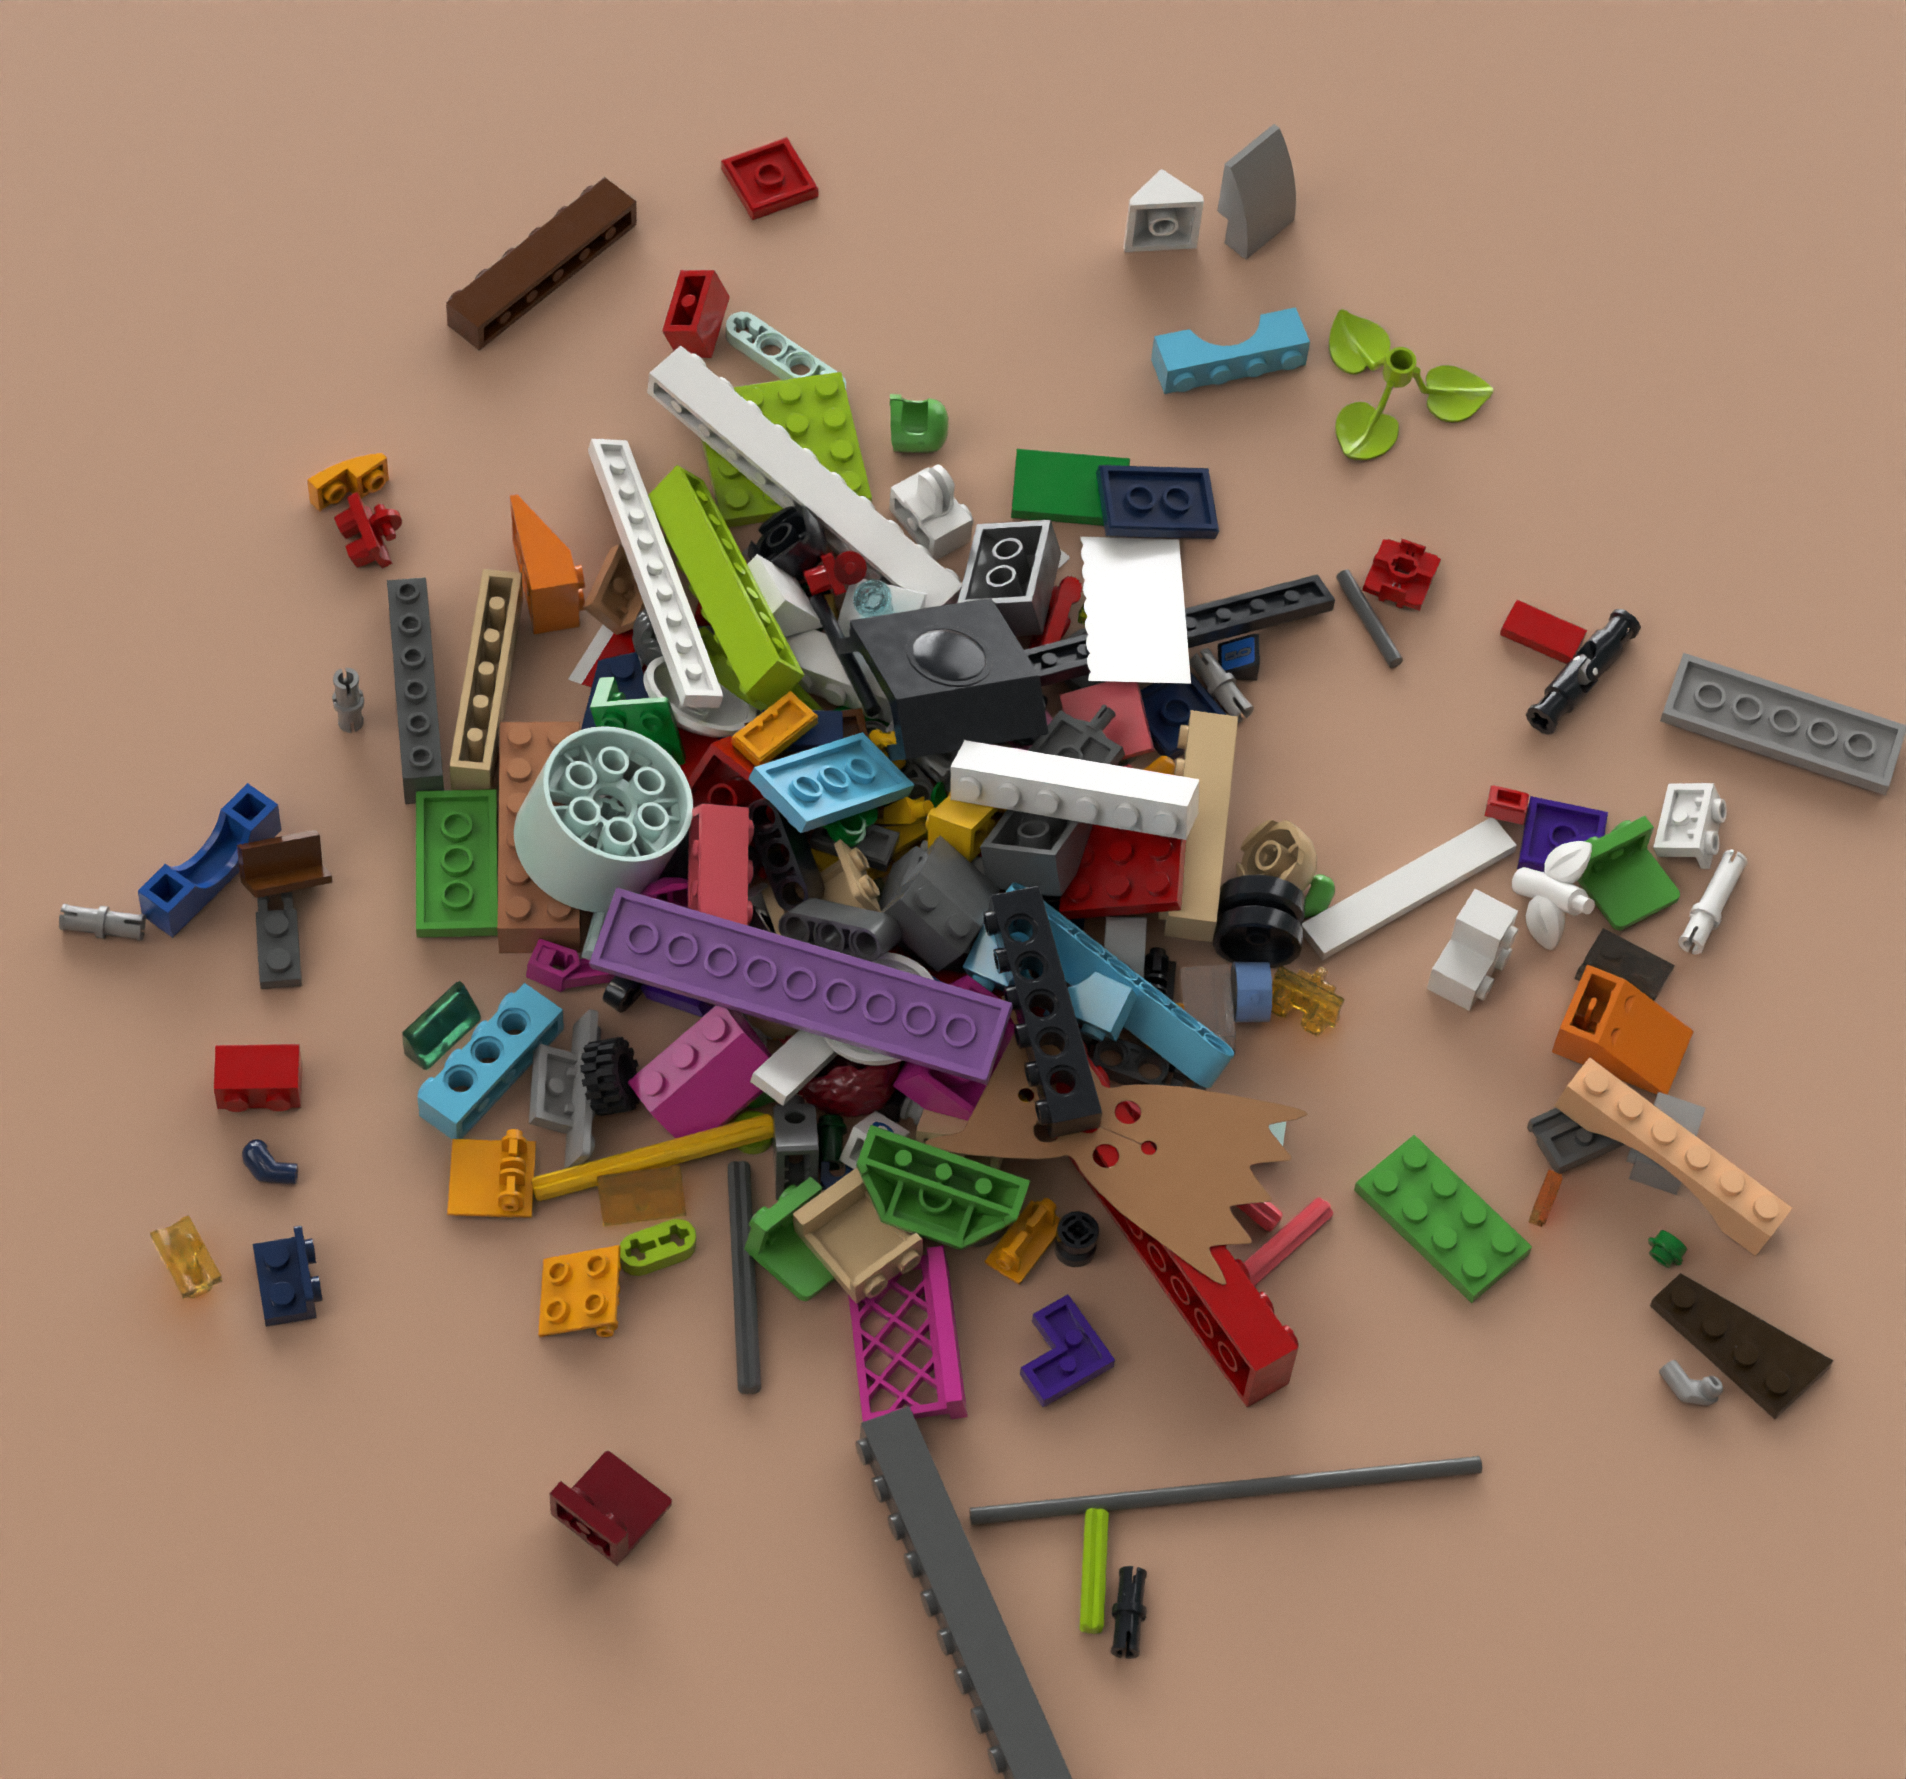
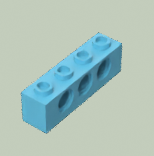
[417,983,564,1139]

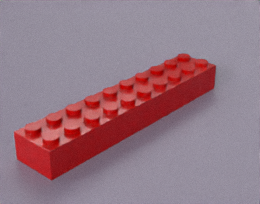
[1021,1040,1299,1408]

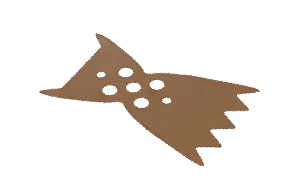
[925,996,1308,1285]

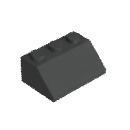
[957,520,1061,636]

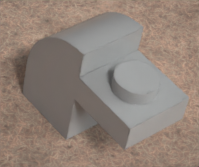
[1104,916,1147,978]

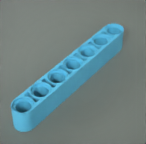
[1006,882,1235,1088]

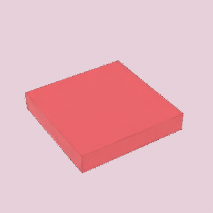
[1060,682,1154,760]

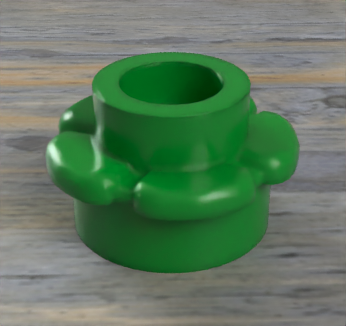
[1648,1230,1688,1268]

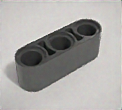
[778,898,902,962]

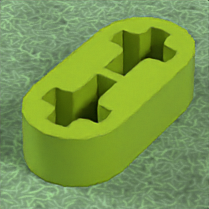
[620,1219,696,1276]

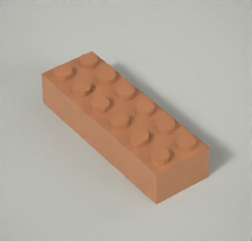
[497,722,581,953]

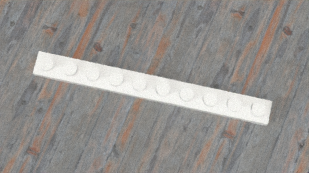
[588,439,723,708]

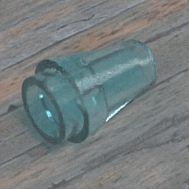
[853,579,893,617]

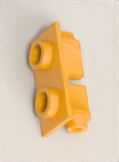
[984,1198,1060,1285]

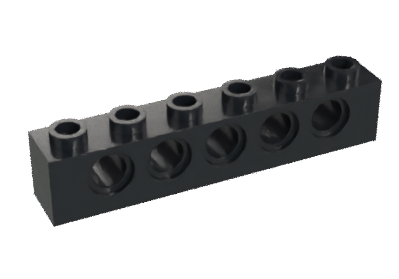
[983,886,1102,1138]

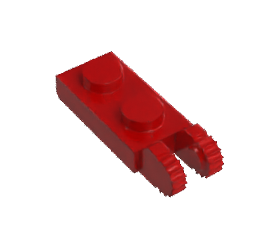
[1028,575,1083,649]

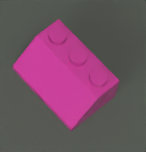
[893,975,1015,1121]
[628,1005,772,1138]

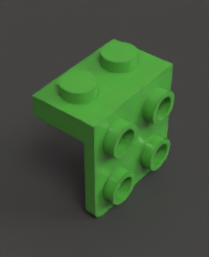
[1577,815,1680,931]
[744,1176,835,1301]

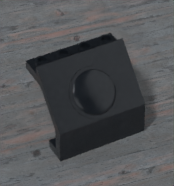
[836,598,1049,761]

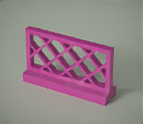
[848,1246,968,1422]

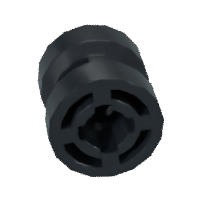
[1054,1211,1099,1267]

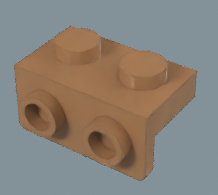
[583,544,645,635]

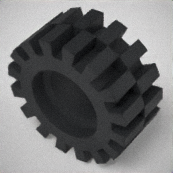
[580,1037,640,1116]

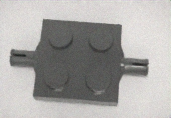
[1028,705,1125,766]

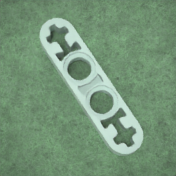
[726,312,846,388]

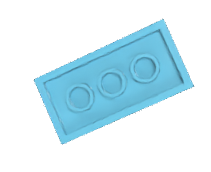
[748,732,914,833]

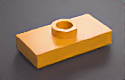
[731,691,818,766]

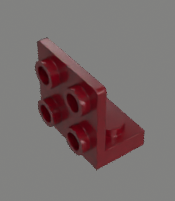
[549,1451,672,1566]

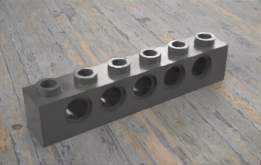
[387,577,444,804]

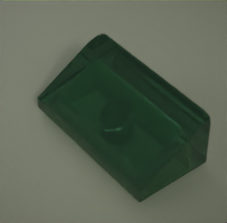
[402,981,481,1070]

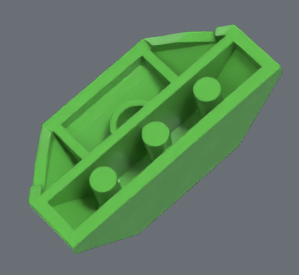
[856,1125,1030,1250]

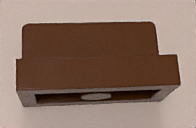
[237,830,333,898]

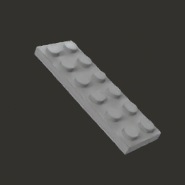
[1660,653,1906,795]

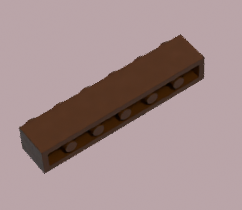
[446,177,637,351]

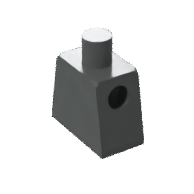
[773,1095,819,1200]

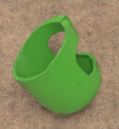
[890,394,949,453]

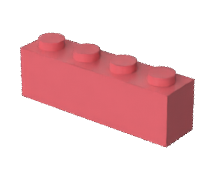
[688,804,754,926]

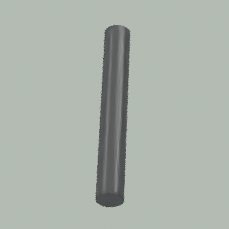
[1336,569,1403,668]

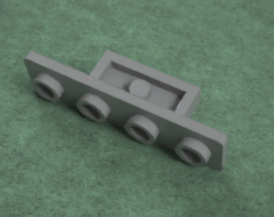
[529,1009,601,1169]

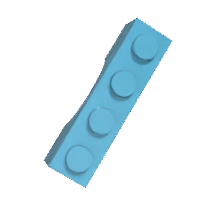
[1151,307,1310,394]
[963,924,1137,1042]

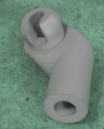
[1659,1360,1723,1406]

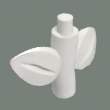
[1512,841,1595,950]

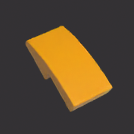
[307,453,389,512]

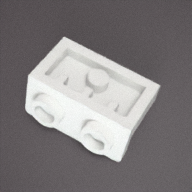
[1653,783,1727,869]

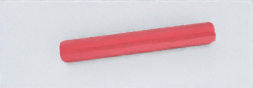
[1243,1197,1333,1286]

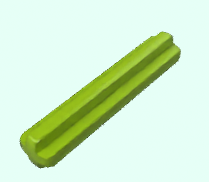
[1079,1508,1109,1634]

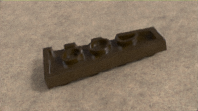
[1650,1273,1834,1419]

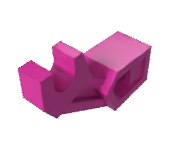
[526,938,615,992]

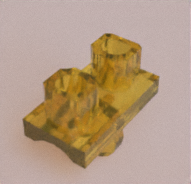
[1271,965,1345,1036]
[150,1215,222,1299]

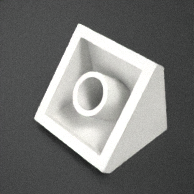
[1123,169,1204,252]
[747,554,822,637]

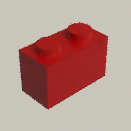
[662,270,730,358]
[214,1044,302,1112]

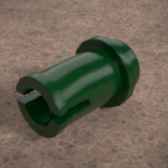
[817,1115,847,1171]

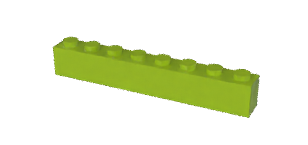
[648,465,805,707]

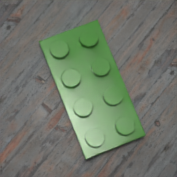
[416,789,498,938]
[1354,1135,1532,1303]

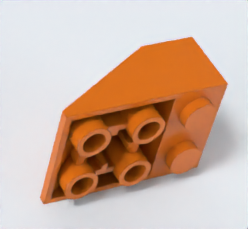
[1552,964,1694,1095]

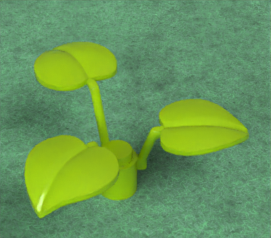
[1329,309,1494,460]

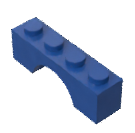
[137,783,282,938]

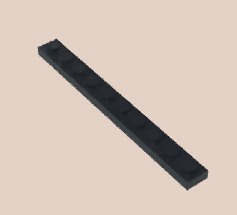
[1024,574,1335,687]

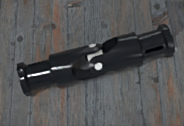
[1526,609,1641,735]

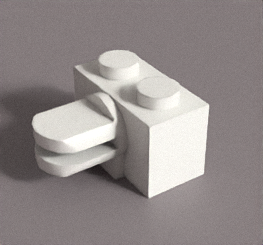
[889,464,973,561]

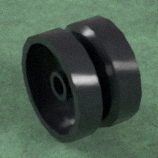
[1212,874,1306,968]

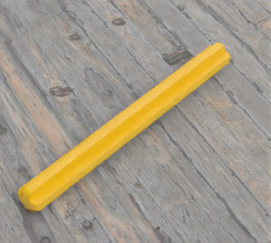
[531,1114,774,1201]

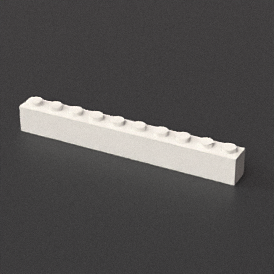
[647,346,962,608]

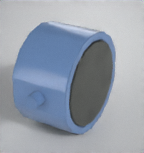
[1230,962,1272,1022]

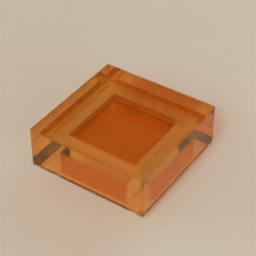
[1528,1170,1563,1227]

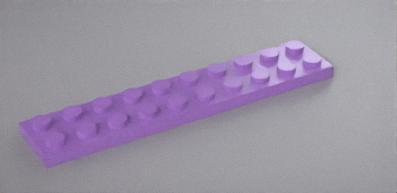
[589,887,1013,1085]

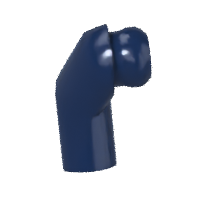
[242,1139,298,1184]

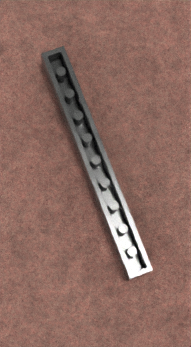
[855,1406,1072,1779]

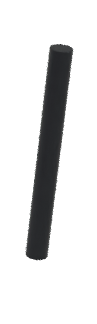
[810,593,881,717]

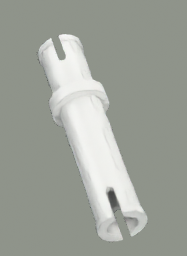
[1678,850,1748,955]

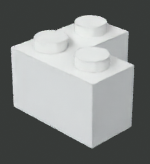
[1427,889,1519,1011]

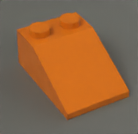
[510,494,585,634]

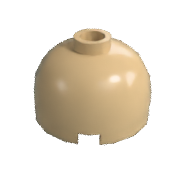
[1236,819,1318,892]

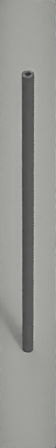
[969,1456,1482,1525]

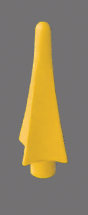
[874,796,934,825]

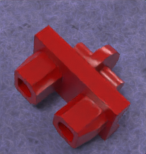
[334,492,402,569]
[803,551,867,596]

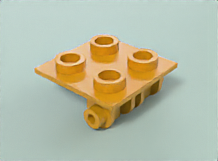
[447,1129,536,1218]
[538,1245,622,1337]

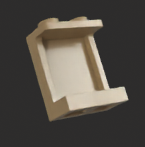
[761,839,881,935]
[793,1168,923,1304]

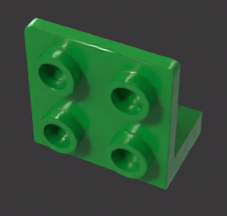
[590,677,686,765]

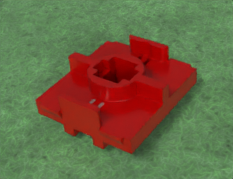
[1362,539,1441,611]

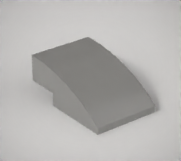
[1217,124,1296,260]

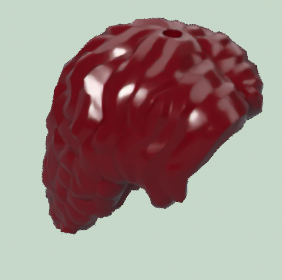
[796,1054,902,1117]

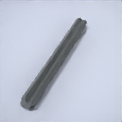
[728,1161,761,1394]

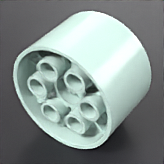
[514,726,693,912]

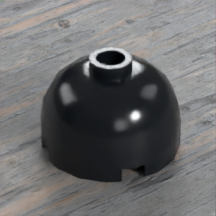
[748,506,826,581]

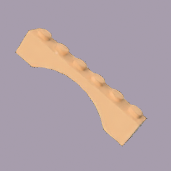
[1554,1057,1792,1256]

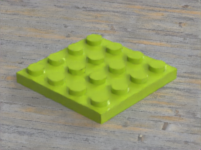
[701,372,872,527]

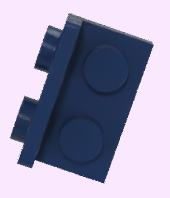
[253,1225,323,1327]

